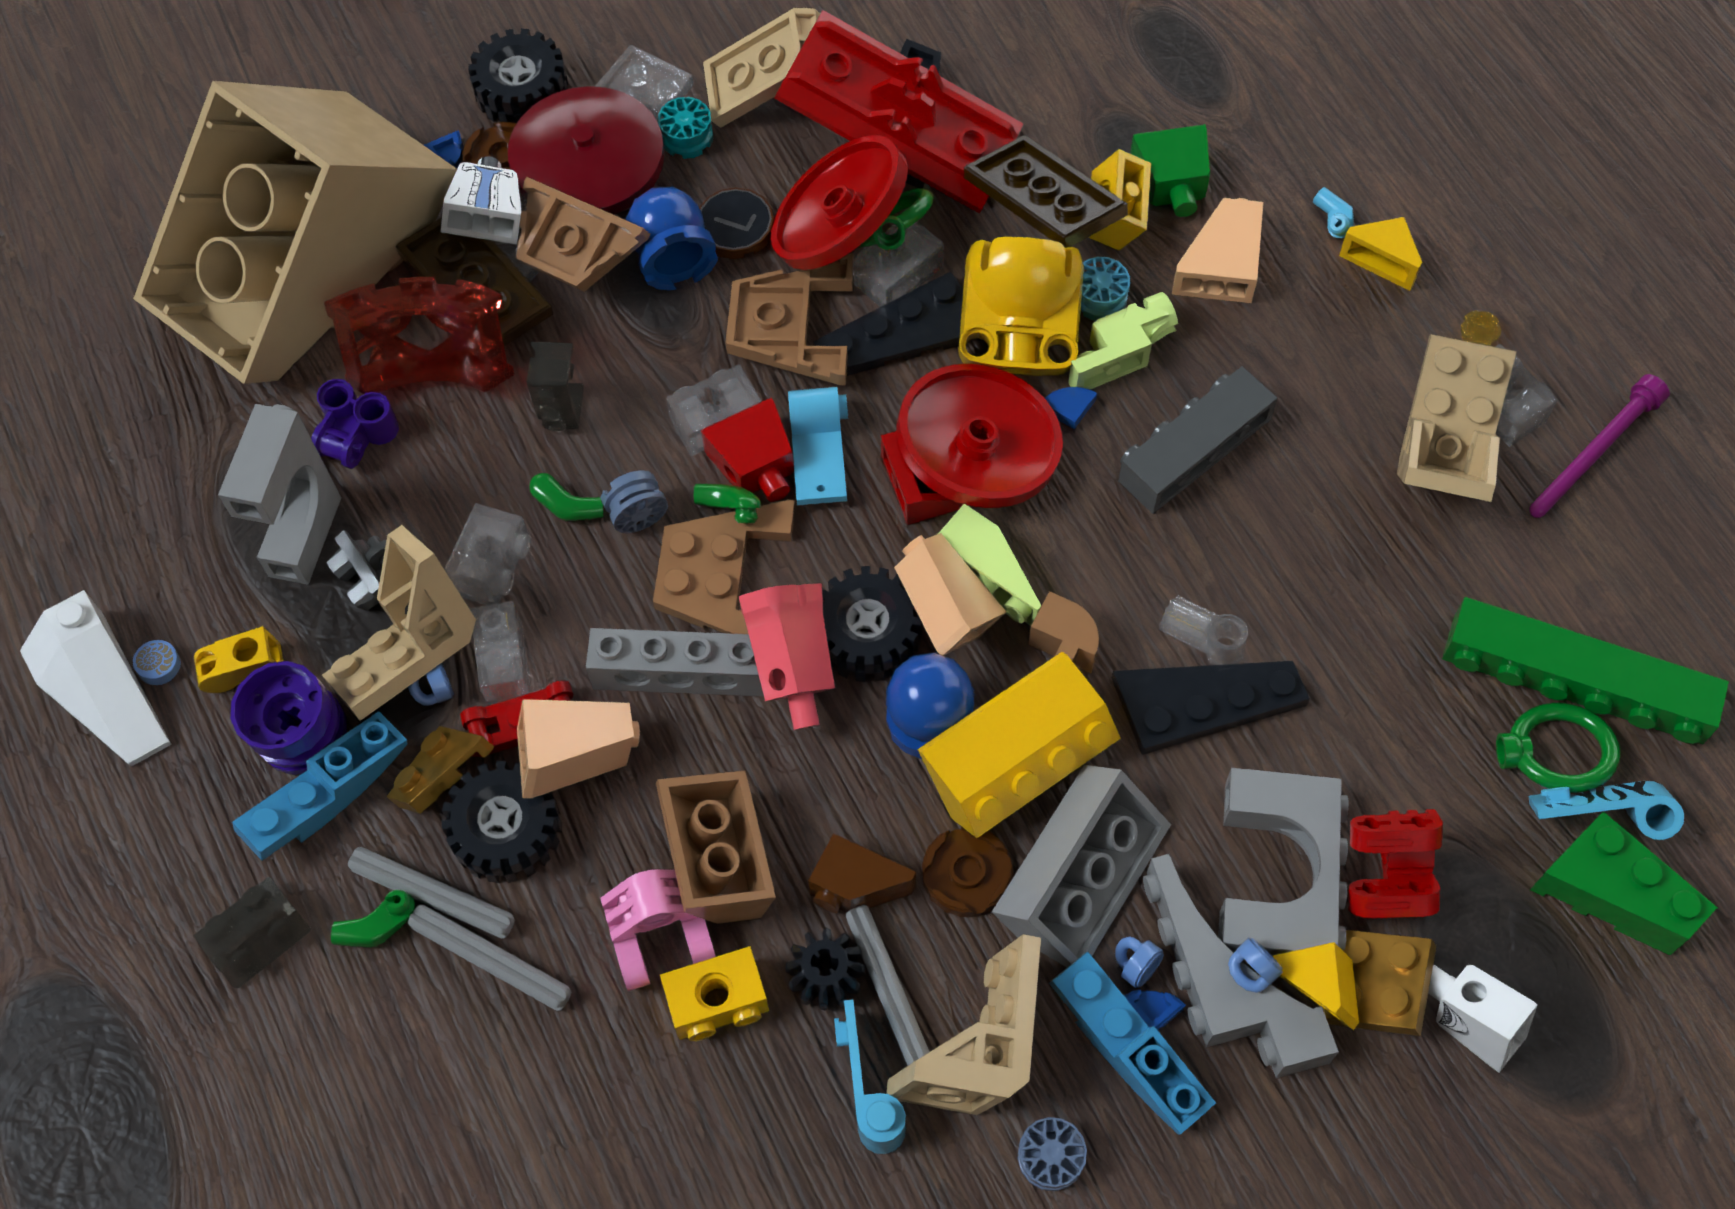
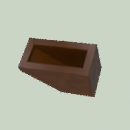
[808,833,916,913]

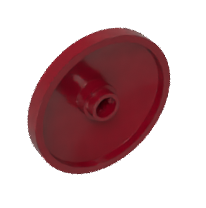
[508,86,664,215]

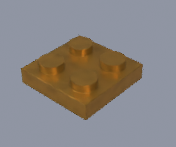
[1323,930,1436,1036]

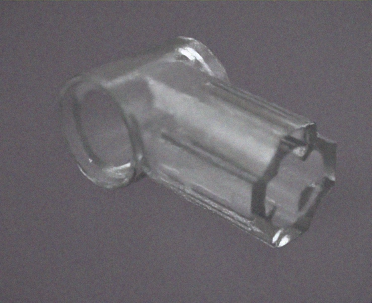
[1159,595,1248,665]

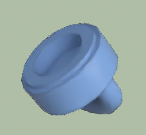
[408,663,454,706]
[1115,937,1164,988]
[1228,937,1283,993]

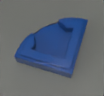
[424,131,464,168]
[1045,387,1097,429]
[1124,990,1186,1031]

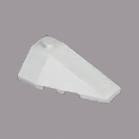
[20,590,172,767]

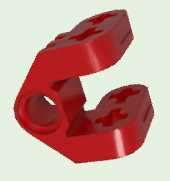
[1348,809,1443,918]

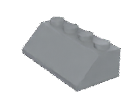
[992,765,1171,967]

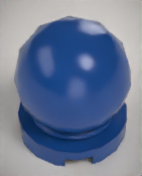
[626,187,718,290]
[886,653,974,759]

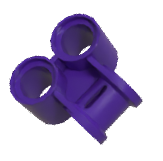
[311,379,399,469]

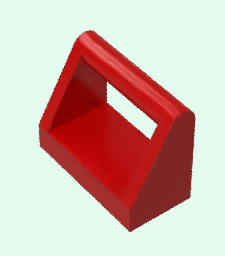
[881,431,969,525]

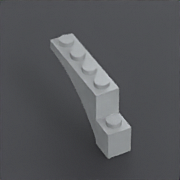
[1143,854,1339,1078]

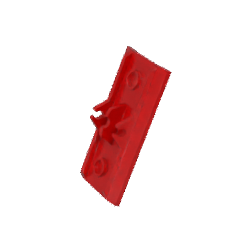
[774,10,1023,213]

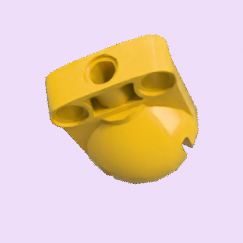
[958,237,1084,376]

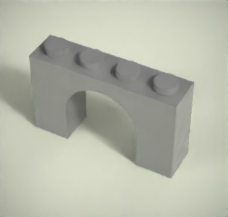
[218,404,341,585]
[1218,768,1349,956]

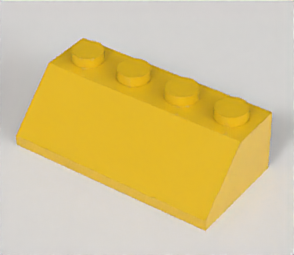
[917,652,1121,838]

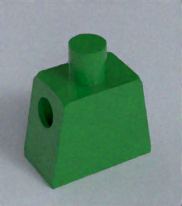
[1130,124,1210,217]

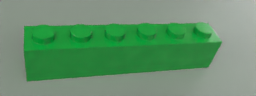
[1442,597,1729,745]

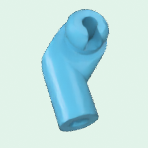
[1313,187,1354,238]

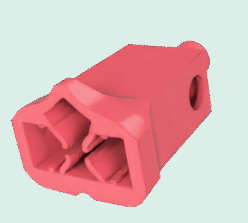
[739,583,835,730]

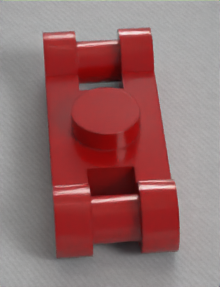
[460,680,574,757]

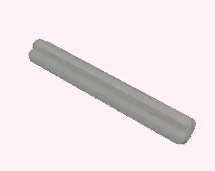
[348,847,515,939]
[408,905,572,1011]
[846,905,930,1066]

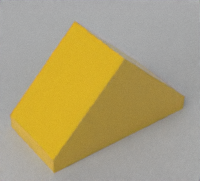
[1339,217,1422,291]
[1273,942,1359,1030]

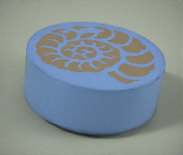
[133,640,181,685]

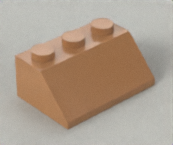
[656,770,776,924]

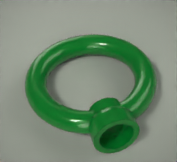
[857,188,933,250]
[1496,703,1620,793]

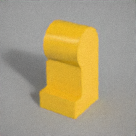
[194,626,283,693]

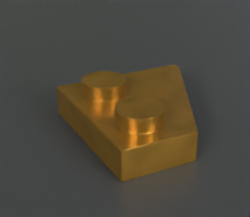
[387,726,494,814]

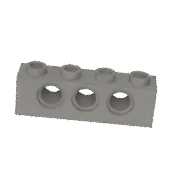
[586,628,764,696]

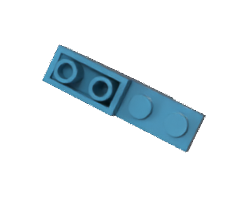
[232,711,407,861]
[1049,952,1216,1135]

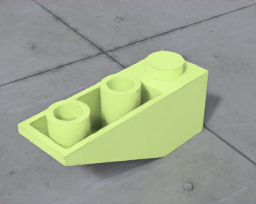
[938,504,1041,626]

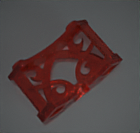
[324,277,515,394]

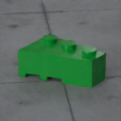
[1530,811,1718,955]

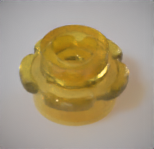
[1461,310,1502,346]

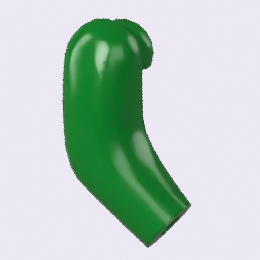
[529,473,603,522]
[694,484,761,523]
[331,889,415,948]

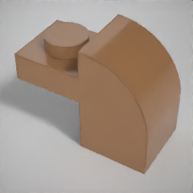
[1029,591,1099,673]

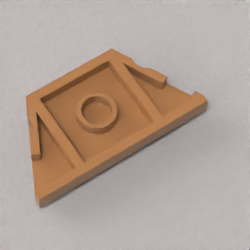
[516,177,650,292]

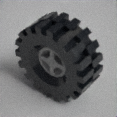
[468,28,568,123]
[822,566,922,682]
[441,761,562,883]

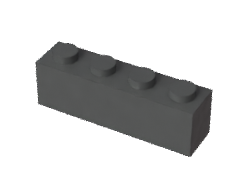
[1118,366,1278,514]

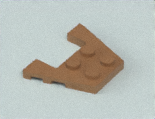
[726,254,854,385]
[653,500,795,634]

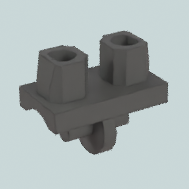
[326,530,386,611]

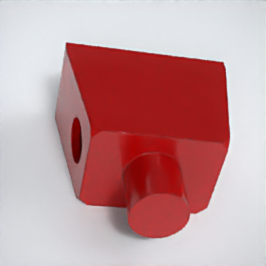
[701,397,794,502]

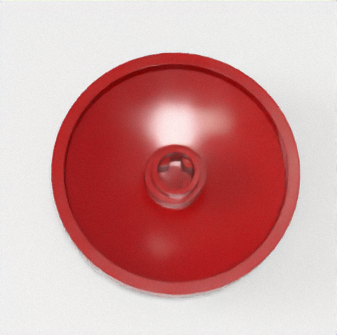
[771,135,908,270]
[896,364,1063,508]

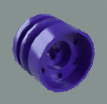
[230,661,347,775]

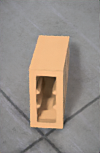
[1172,198,1263,303]
[894,533,1006,656]
[517,699,640,798]

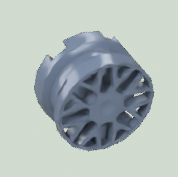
[600,470,668,533]
[1017,1117,1087,1191]

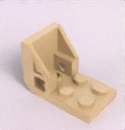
[703,8,820,128]
[1397,334,1516,502]
[322,525,476,721]
[886,934,1041,1115]

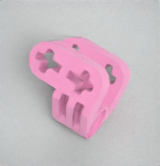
[600,869,716,991]

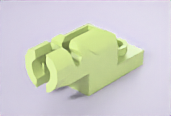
[1068,292,1178,390]

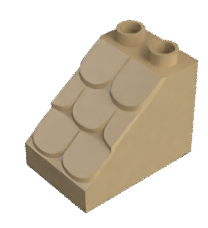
[133,81,457,384]

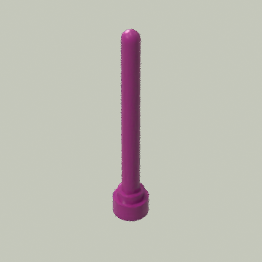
[1529,374,1670,518]

